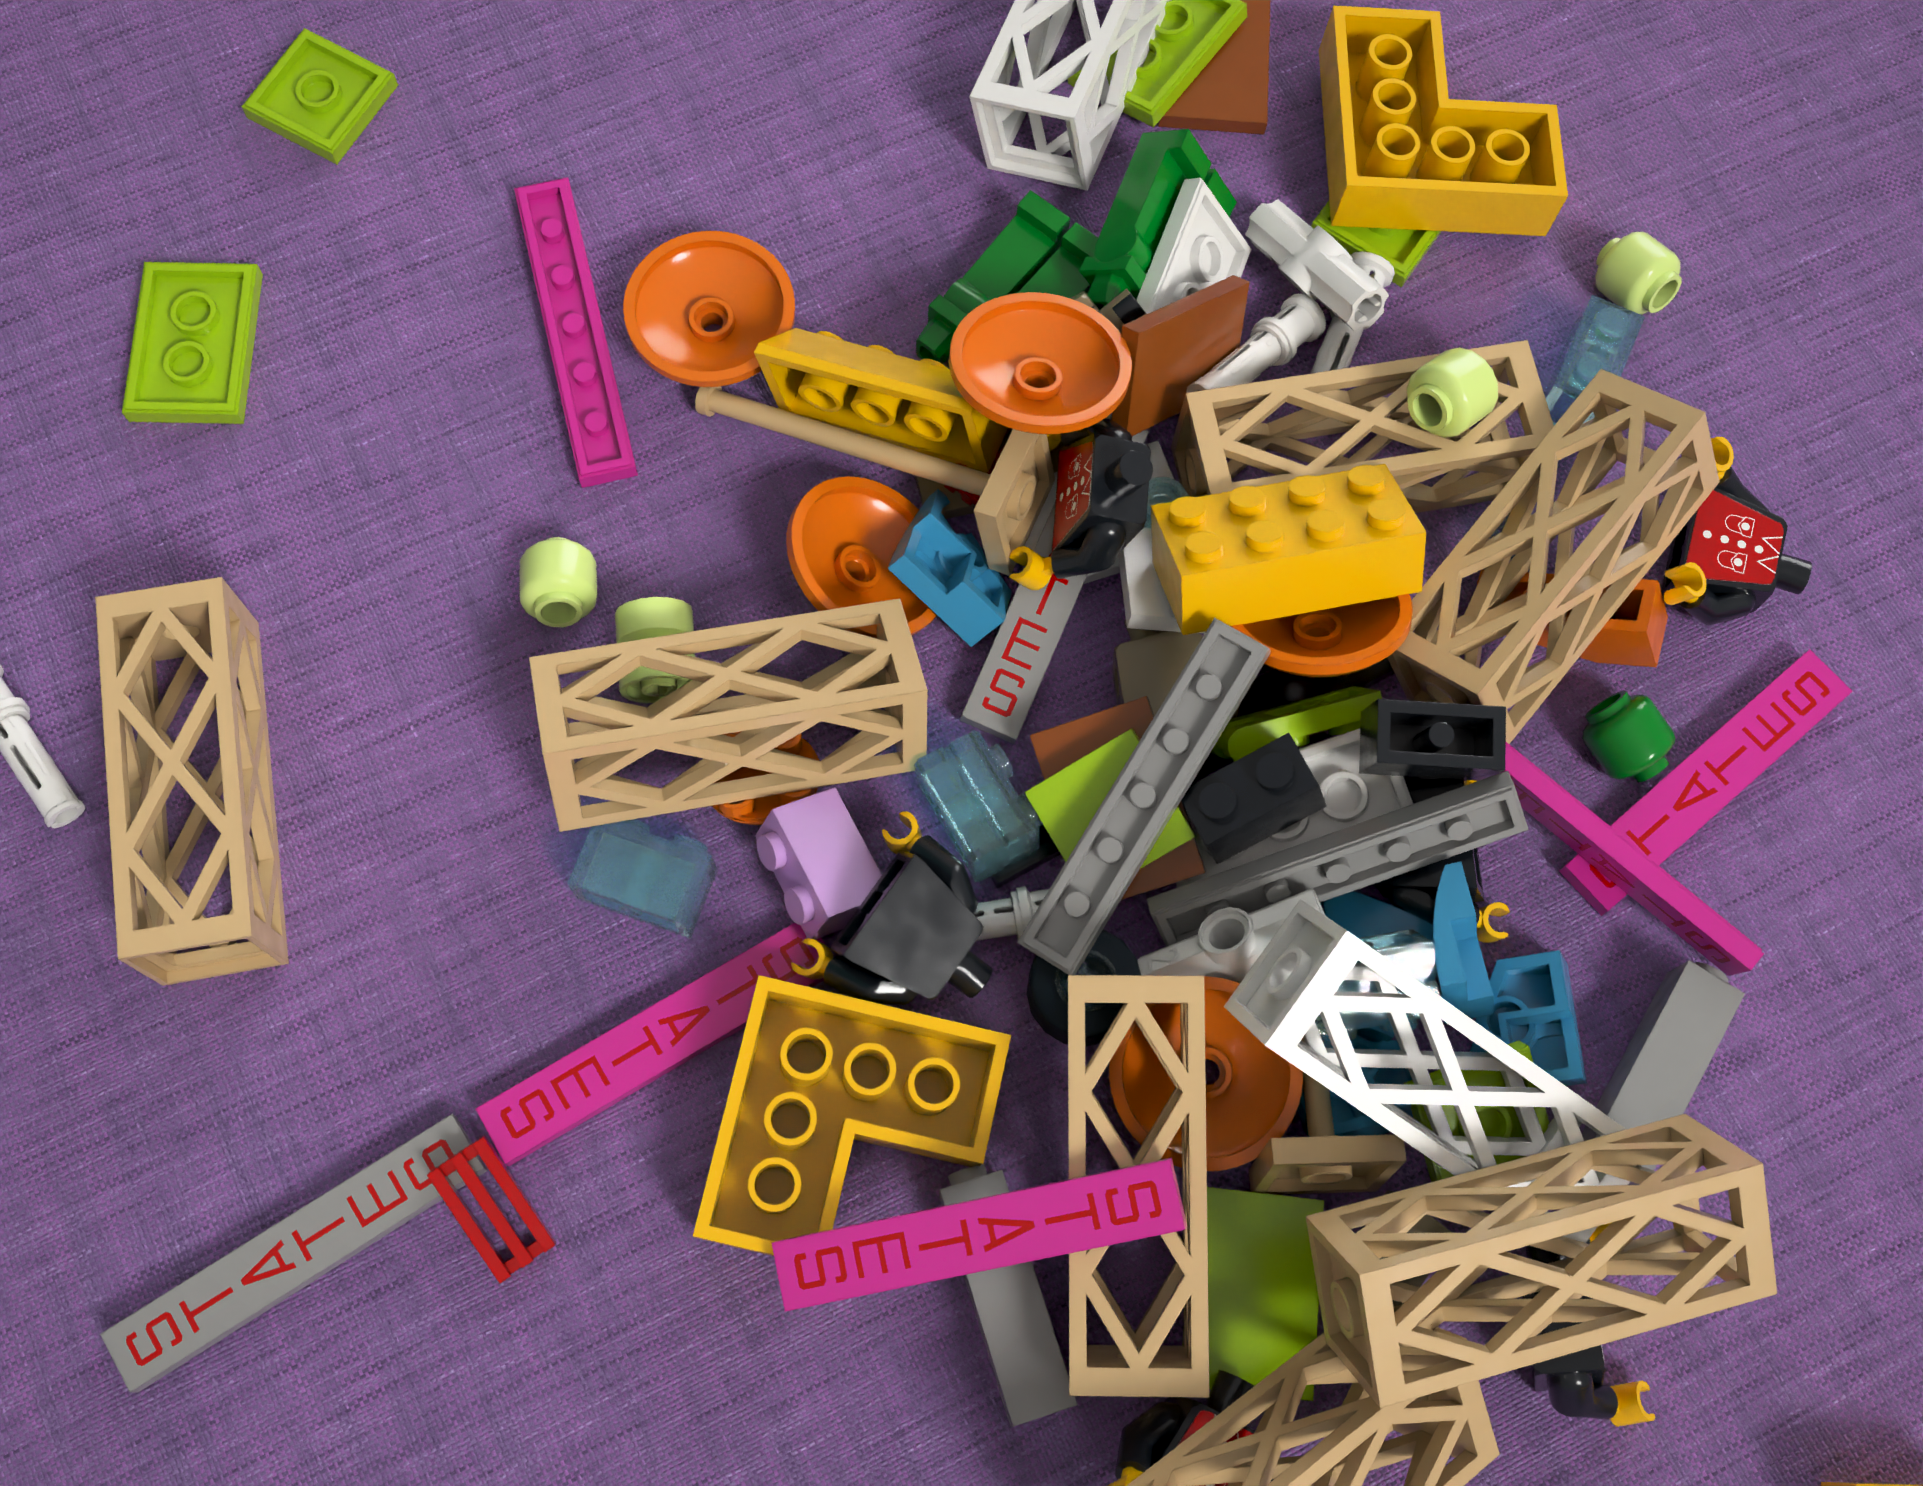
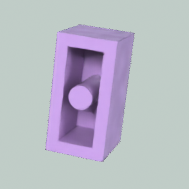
[755,787,882,940]

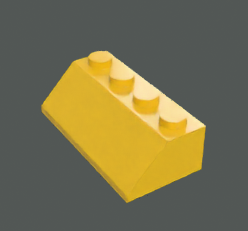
[754,328,1008,473]

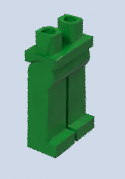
[1079,129,1237,310]
[916,190,1098,364]

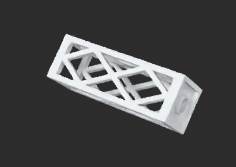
[969,0,1172,191]
[1224,899,1642,1243]

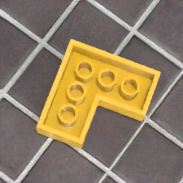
[1319,5,1568,236]
[693,975,1011,1256]

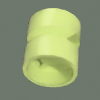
[615,597,696,703]

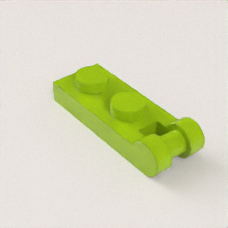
[1210,686,1382,762]

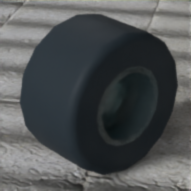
[1026,929,1141,1047]

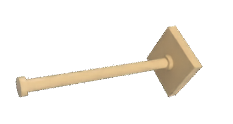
[695,386,1055,575]
[1248,1014,1407,1195]

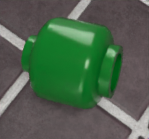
[1582,690,1675,782]

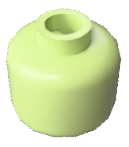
[1595,232,1682,315]
[1407,347,1498,438]
[519,537,597,627]

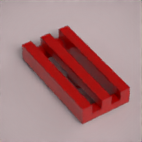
[427,1135,556,1284]

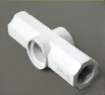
[1245,199,1389,331]
[1137,888,1326,983]

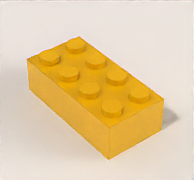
[1151,464,1426,635]

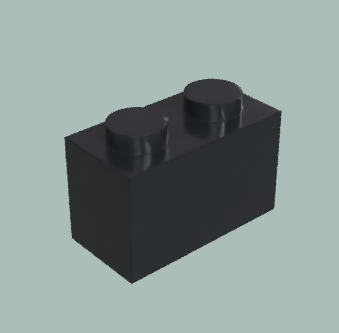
[1359,699,1506,781]
[1181,733,1327,864]

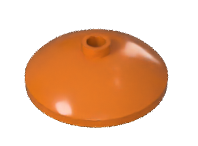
[623,231,795,387]
[949,292,1132,434]
[786,476,937,638]
[1231,594,1413,677]
[1109,976,1303,1172]

